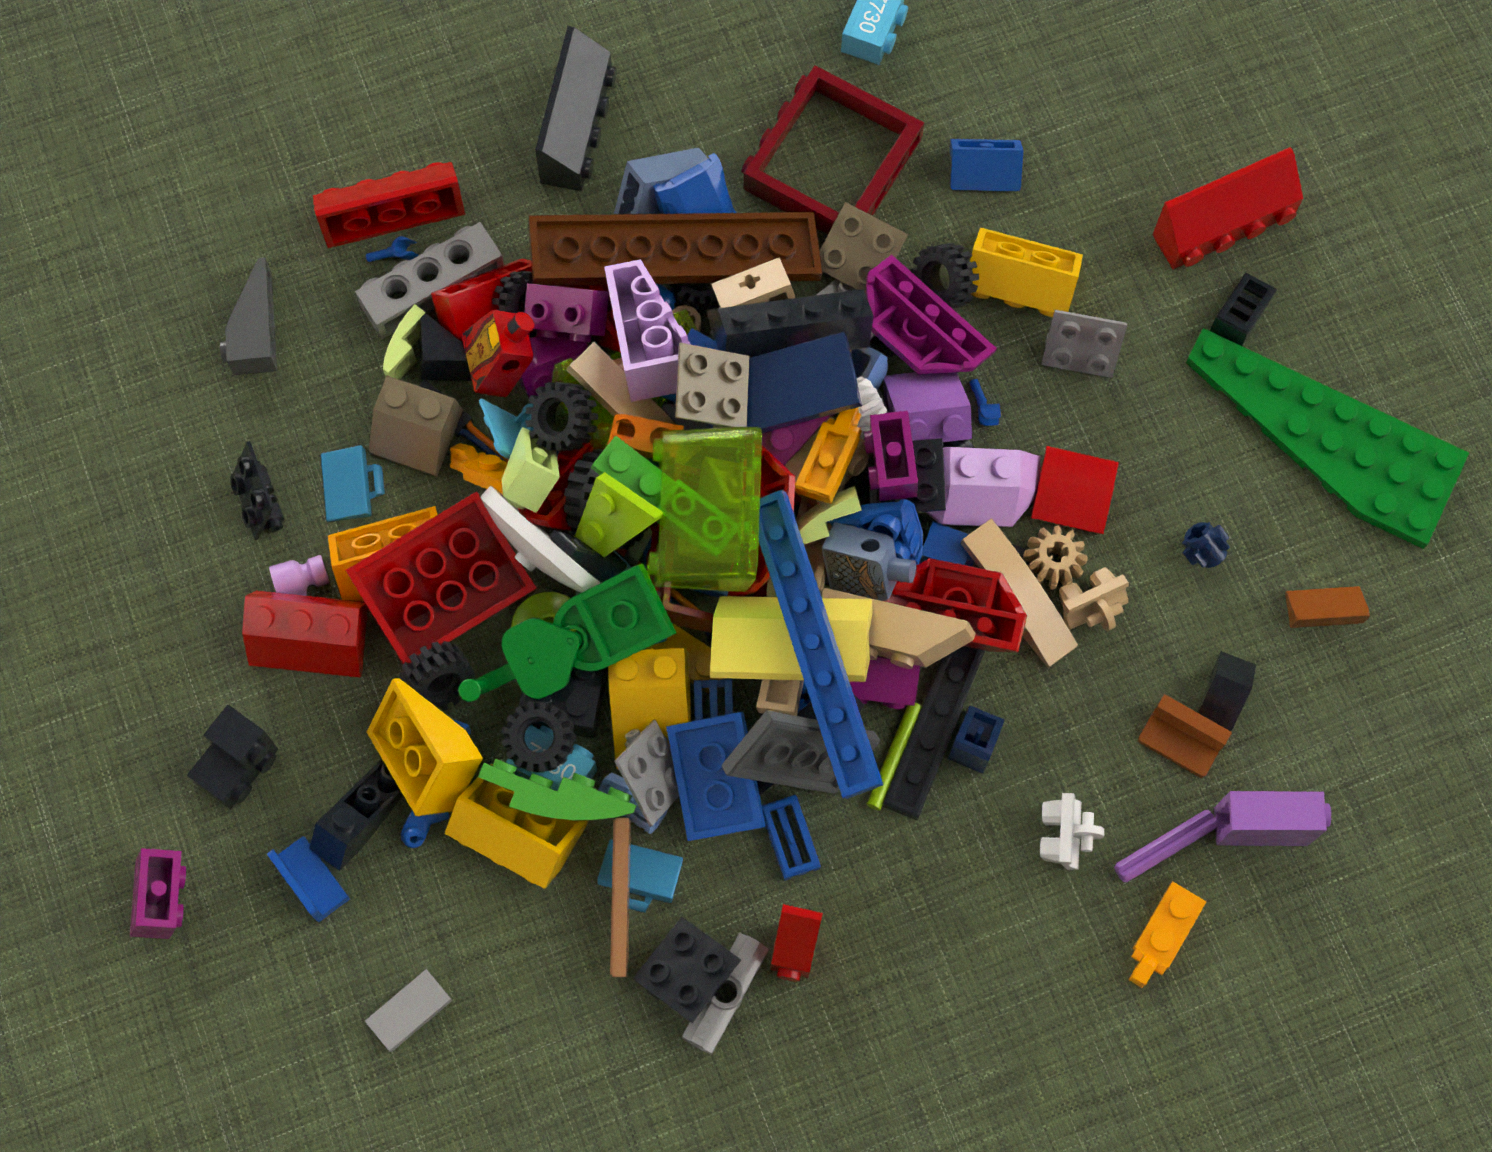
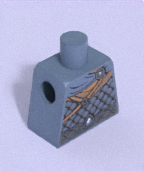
[822,522,916,601]

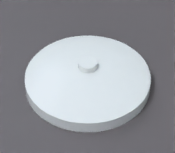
[480,486,601,593]

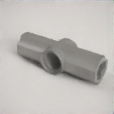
[682,933,769,1055]

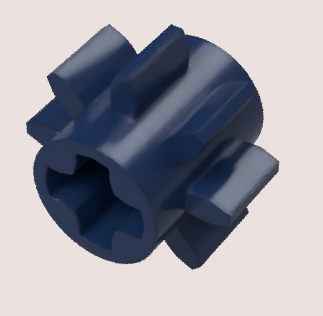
[1182,522,1230,568]

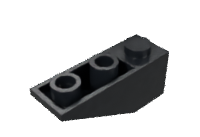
[309,759,403,871]

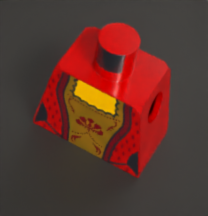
[461,310,534,397]

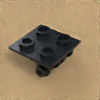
[868,438,946,513]
[230,441,284,540]
[633,917,741,1023]

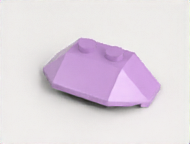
[926,447,1040,527]

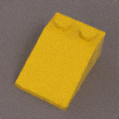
[608,648,691,770]
[366,678,483,816]

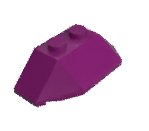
[866,254,997,374]

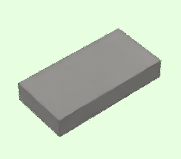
[365,969,453,1052]

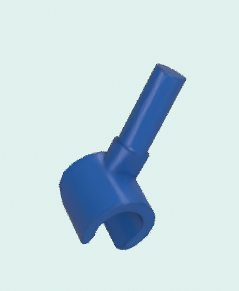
[366,236,418,262]
[969,379,1001,426]

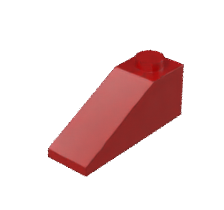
[431,258,532,341]
[770,904,823,982]

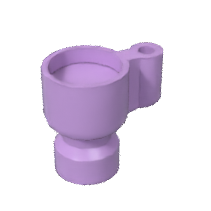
[269,555,330,596]

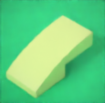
[383,304,426,380]
[797,486,862,544]

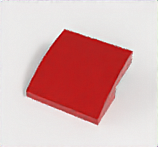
[1030,446,1119,534]

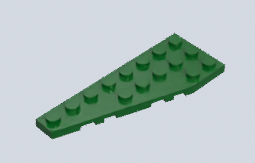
[1186,328,1469,549]

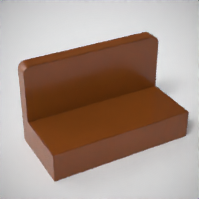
[1138,694,1232,778]

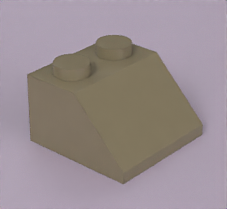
[369,376,463,477]

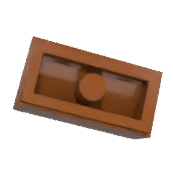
[1285,586,1370,628]

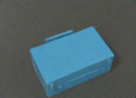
[321,445,385,522]
[597,839,683,913]

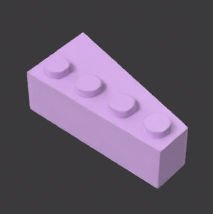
[604,259,690,402]

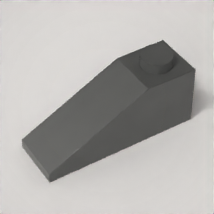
[220,258,277,375]

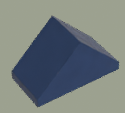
[948,706,1005,774]

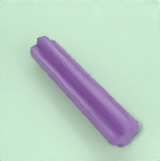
[1114,810,1218,882]

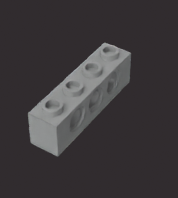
[355,222,504,340]

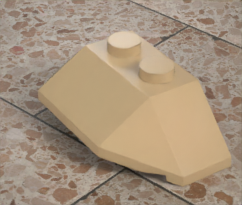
[822,588,976,669]

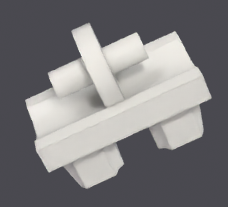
[1040,793,1104,870]

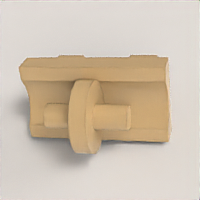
[1059,567,1129,631]

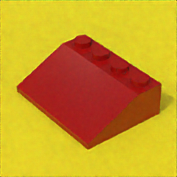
[345,491,536,665]

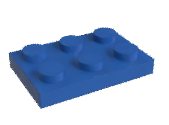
[666,712,765,841]

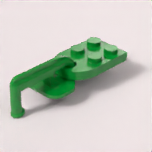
[458,563,676,702]

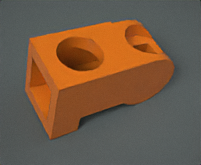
[607,414,684,465]

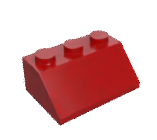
[242,590,368,678]

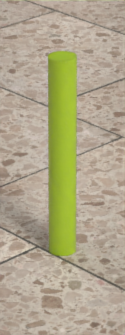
[866,703,922,811]

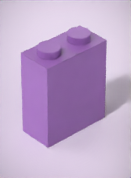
[883,372,972,442]
[1214,791,1331,846]

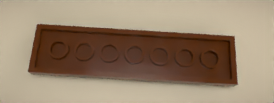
[528,212,823,286]

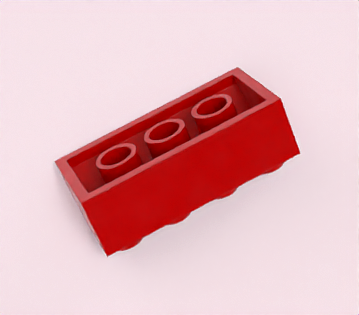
[1152,147,1304,269]
[313,162,466,248]

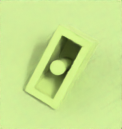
[502,427,559,513]

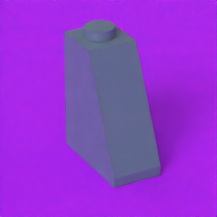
[614,148,708,214]

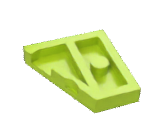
[575,472,664,557]

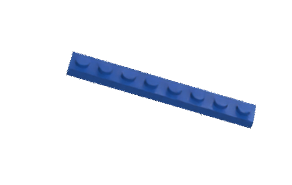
[747,490,883,799]

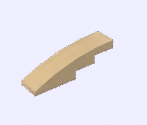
[960,518,1078,668]

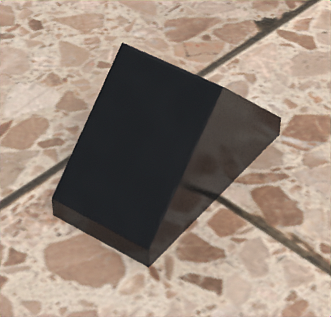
[419,314,472,381]
[1197,651,1256,732]

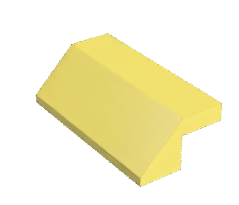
[710,596,873,682]

